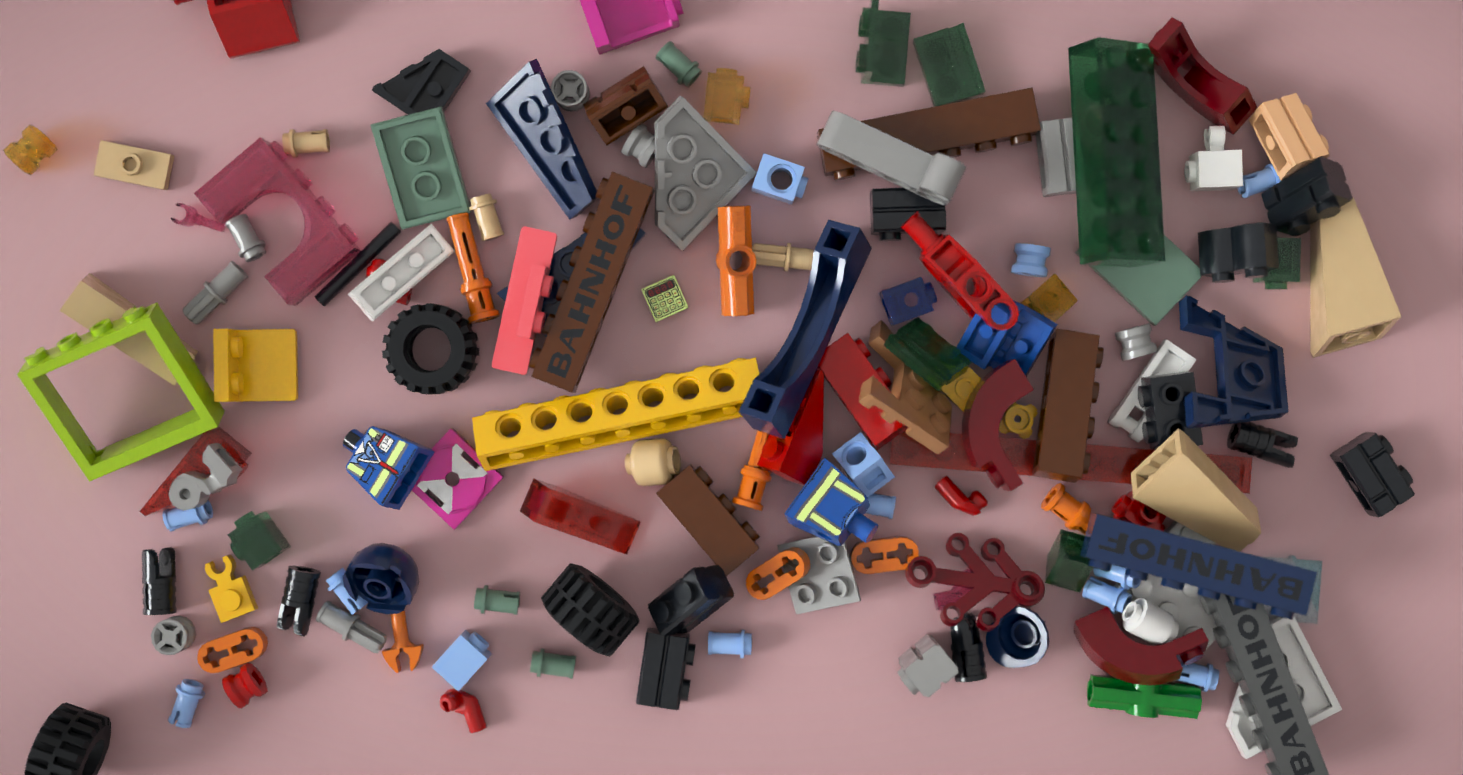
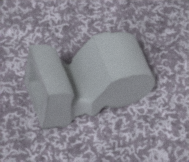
[169,443,243,510]

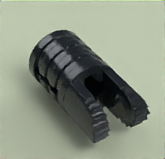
[1227,422,1298,468]
[142,547,177,615]
[277,566,321,637]
[950,612,987,682]

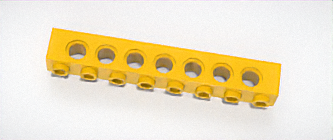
[472,358,759,471]

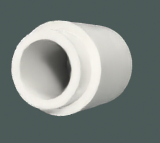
[1122,598,1179,646]

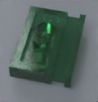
[912,23,986,107]
[883,317,972,391]

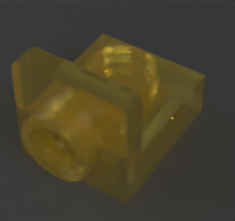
[1019,274,1078,322]

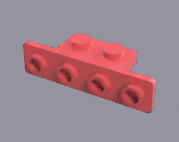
[491,226,557,375]

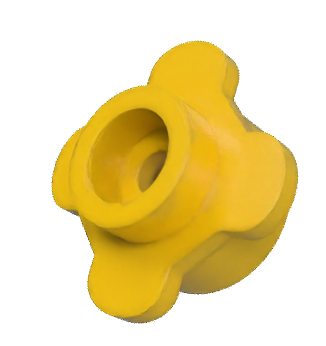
[999,402,1037,439]

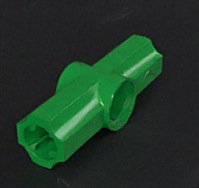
[1087,674,1202,719]

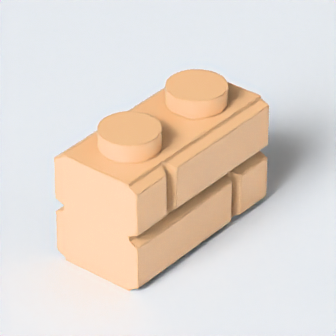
[1249,93,1330,181]

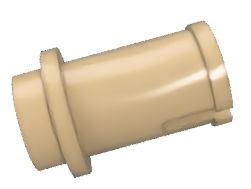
[282,129,330,158]
[469,193,504,241]

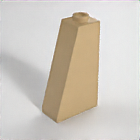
[59,273,199,386]
[1131,429,1262,551]

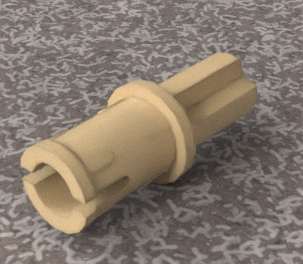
[752,243,814,272]

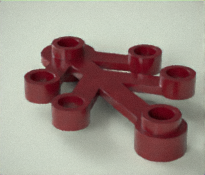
[905,533,1045,632]

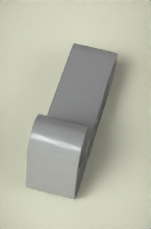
[816,111,966,206]

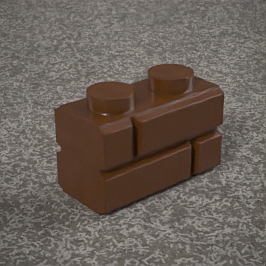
[583,66,668,145]

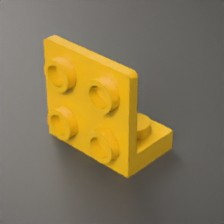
[213,329,298,402]

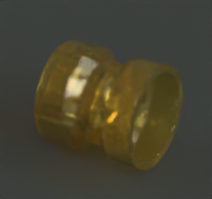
[3,124,58,175]

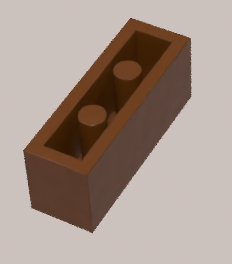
[656,464,760,577]

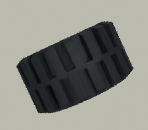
[382,303,479,395]
[541,563,639,656]
[25,703,111,775]

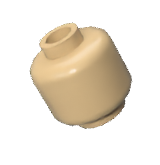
[625,438,681,486]

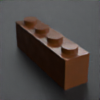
[1032,329,1104,483]

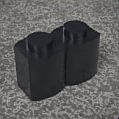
[1198,222,1279,283]

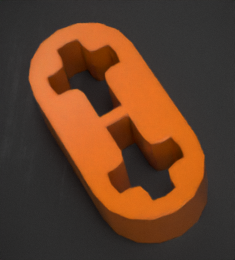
[850,536,919,574]
[746,547,810,600]
[197,627,268,673]

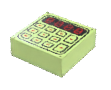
[641,275,689,322]

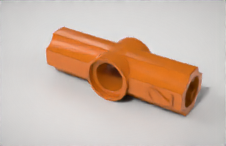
[716,205,757,316]

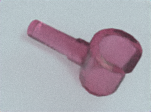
[171,203,226,233]

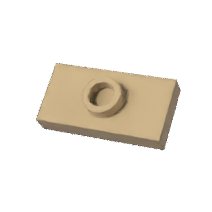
[94,140,175,191]

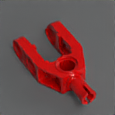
[901,212,1019,330]

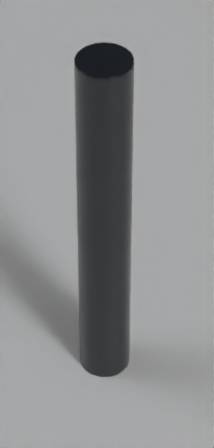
[314,221,402,307]

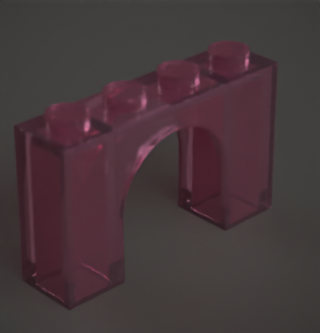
[194,137,361,306]

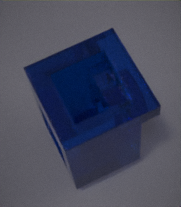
[879,277,937,326]

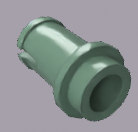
[655,41,702,87]
[474,585,520,615]
[530,648,576,679]

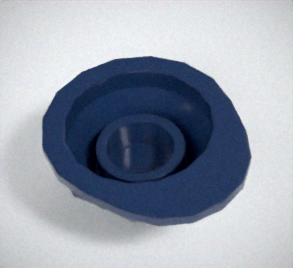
[986,606,1050,668]

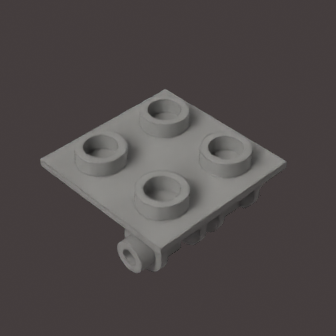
[777,536,861,614]

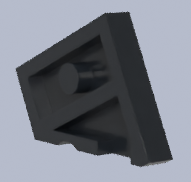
[372,49,471,115]

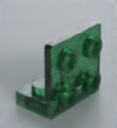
[855,0,911,87]

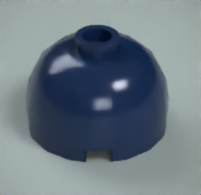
[343,543,419,614]

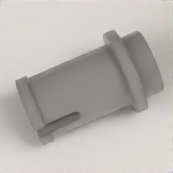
[226,214,266,262]

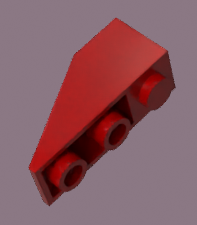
[757,370,824,485]

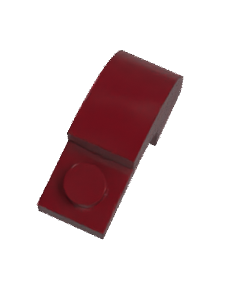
[1148,17,1258,135]
[962,359,1034,491]
[1073,606,1209,685]

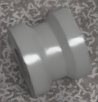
[621,123,655,168]
[1115,323,1158,361]
[151,616,196,655]

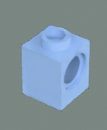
[752,153,809,205]
[832,432,895,498]
[432,630,492,691]

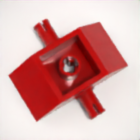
[173,0,300,59]

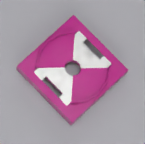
[412,428,504,530]

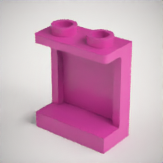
[580,0,684,55]

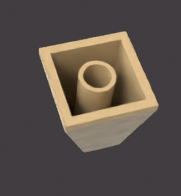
[1310,197,1402,358]

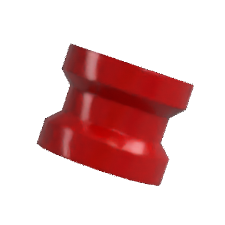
[222,662,268,709]

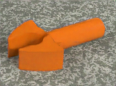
[382,609,423,673]

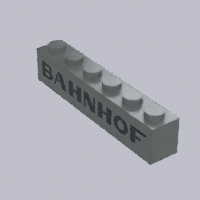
[1200,593,1329,775]

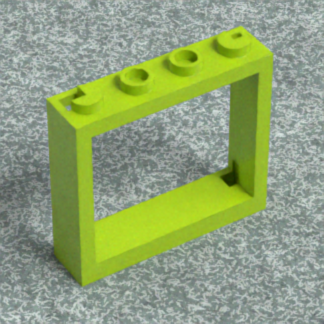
[17,302,225,482]

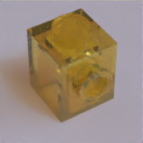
[704,68,751,125]

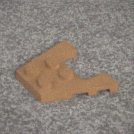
[859,320,952,455]

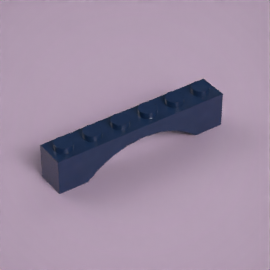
[739,220,872,439]

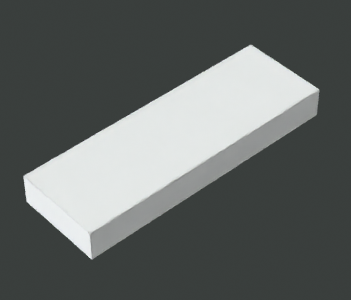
[348,224,455,321]

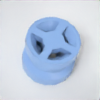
[1011,243,1051,277]

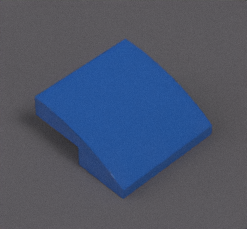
[955,300,1058,377]

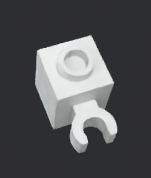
[1184,126,1243,191]

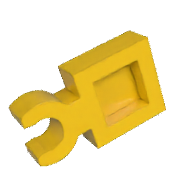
[205,555,258,623]

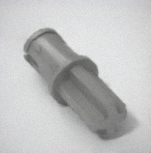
[183,261,248,324]
[316,601,387,653]

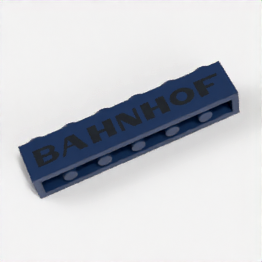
[1080,513,1317,620]

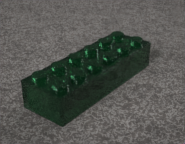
[1068,37,1165,267]

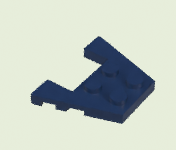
[1179,295,1289,428]

